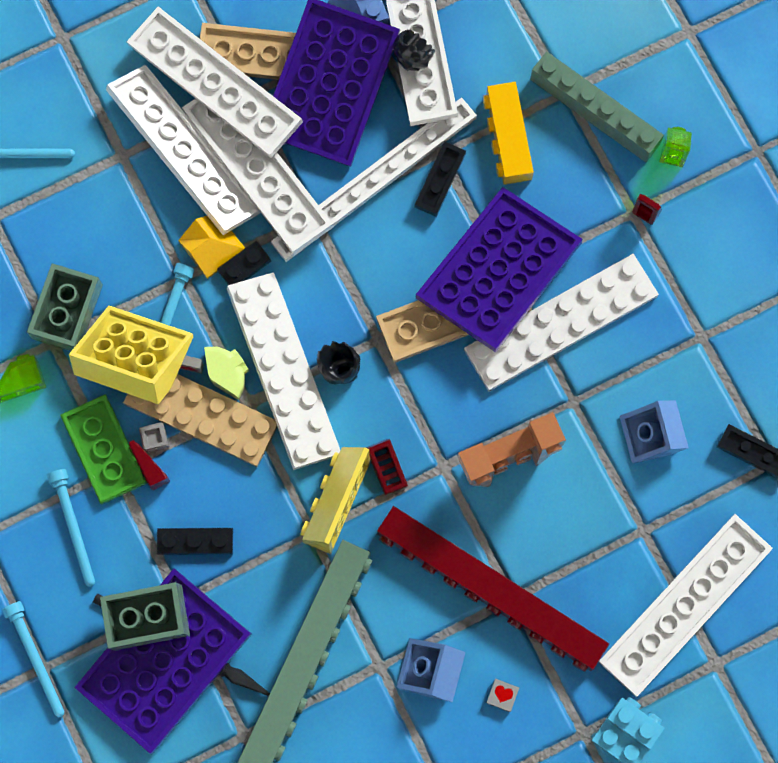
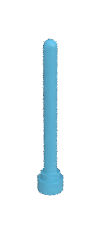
[0,149,75,158]
[161,263,195,326]
[47,469,95,587]
[2,601,65,717]

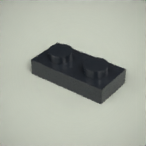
[217,241,271,285]

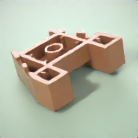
[458,412,566,487]

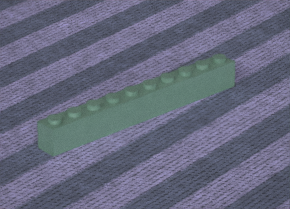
[238,539,373,763]

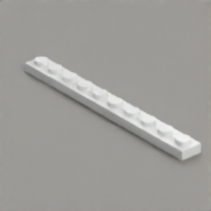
[271,98,477,262]

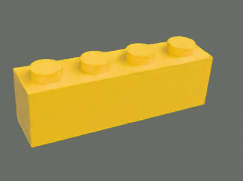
[483,82,534,185]

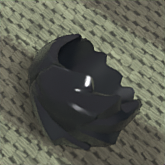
[393,29,435,71]
[317,341,361,385]

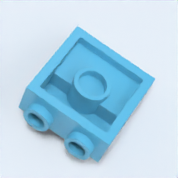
[591,697,665,763]

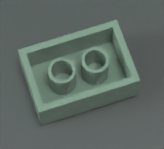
[27,263,103,351]
[100,582,190,650]

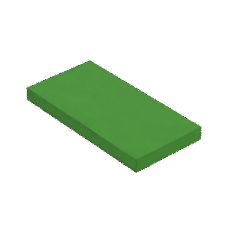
[60,394,147,505]

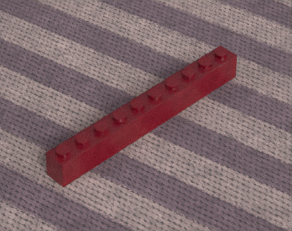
[377,506,610,672]

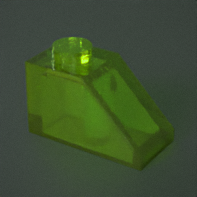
[659,127,692,167]
[0,354,47,403]

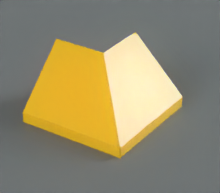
[178,216,245,279]

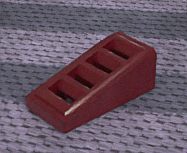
[632,194,662,225]
[366,439,408,495]
[129,440,170,490]

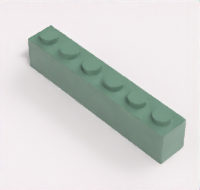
[530,51,664,162]

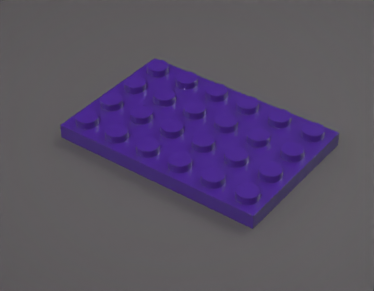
[273,0,401,167]
[416,187,583,353]
[74,568,252,754]

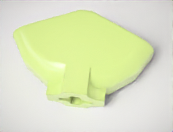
[204,346,249,400]

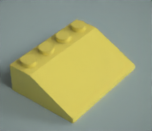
[69,306,193,405]
[300,447,370,554]

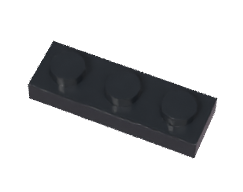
[415,141,466,217]
[717,424,778,479]
[157,528,234,555]

